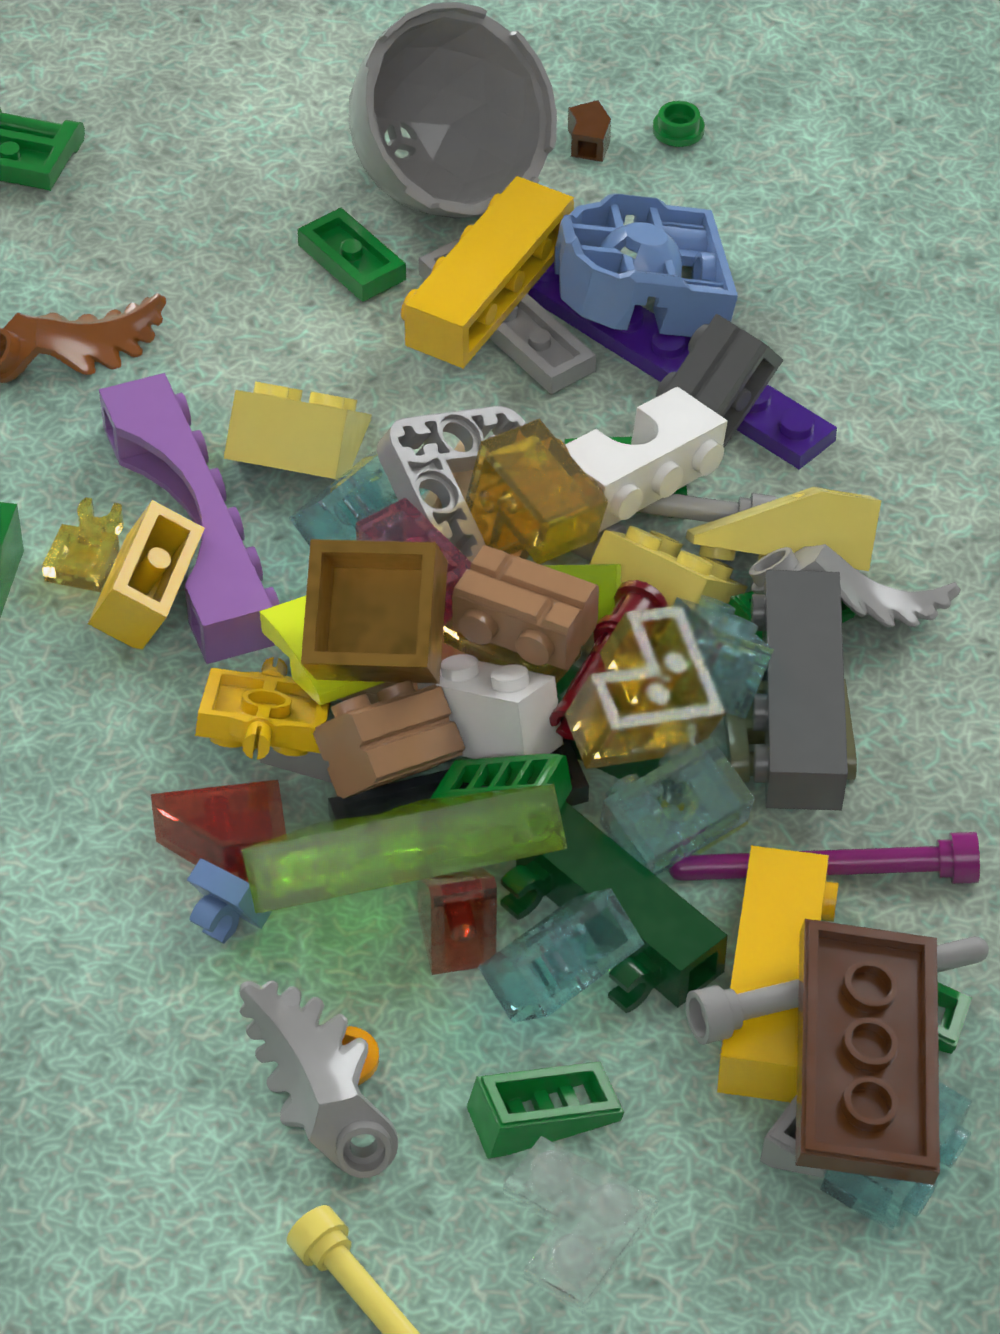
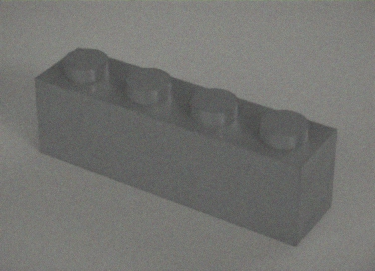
[751,570,848,811]

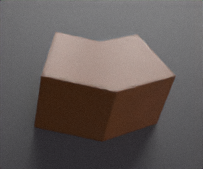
[568,100,611,162]

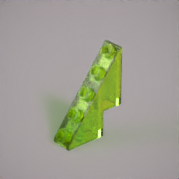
[242,784,567,913]

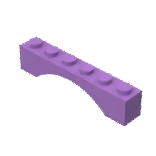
[99,373,280,664]

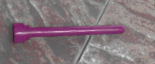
[669,832,980,884]

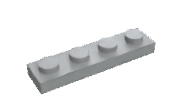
[419,238,596,395]

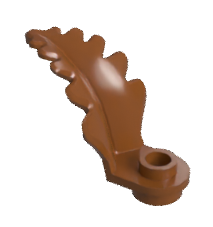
[0,293,166,383]

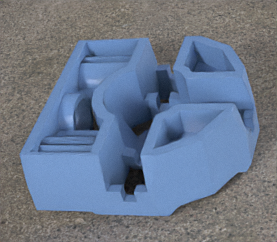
[554,193,738,337]

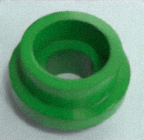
[653,101,705,147]

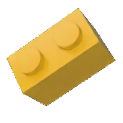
[87,500,205,650]

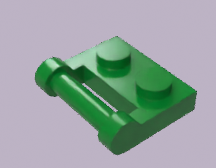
[0,108,85,191]

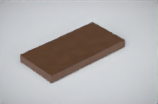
[795,919,940,1185]

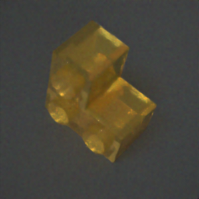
[465,419,608,564]
[565,605,726,769]

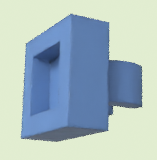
[187,858,275,944]

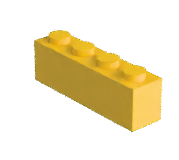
[401,176,574,369]
[717,845,839,1103]

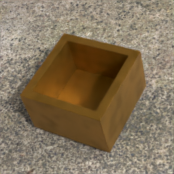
[301,539,448,684]

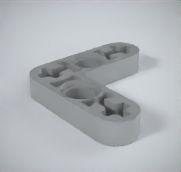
[377,406,530,580]

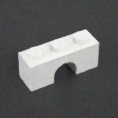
[548,387,728,533]

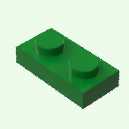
[297,207,406,302]

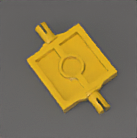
[195,657,331,760]

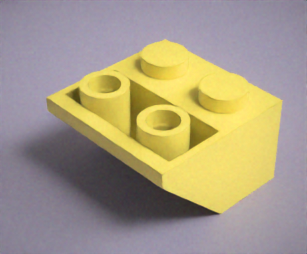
[223,381,372,480]
[590,526,748,648]

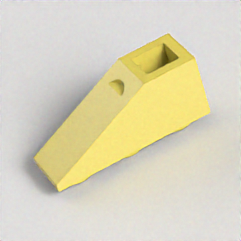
[686,487,881,571]

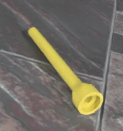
[287,1205,420,1334]

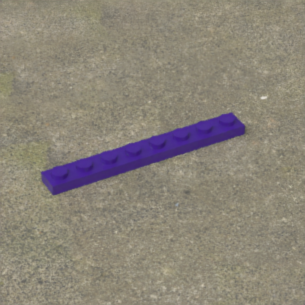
[527,262,837,470]

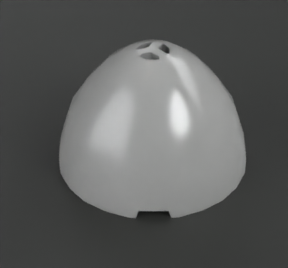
[348,2,557,219]

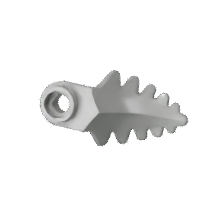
[749,544,961,628]
[239,981,398,1178]

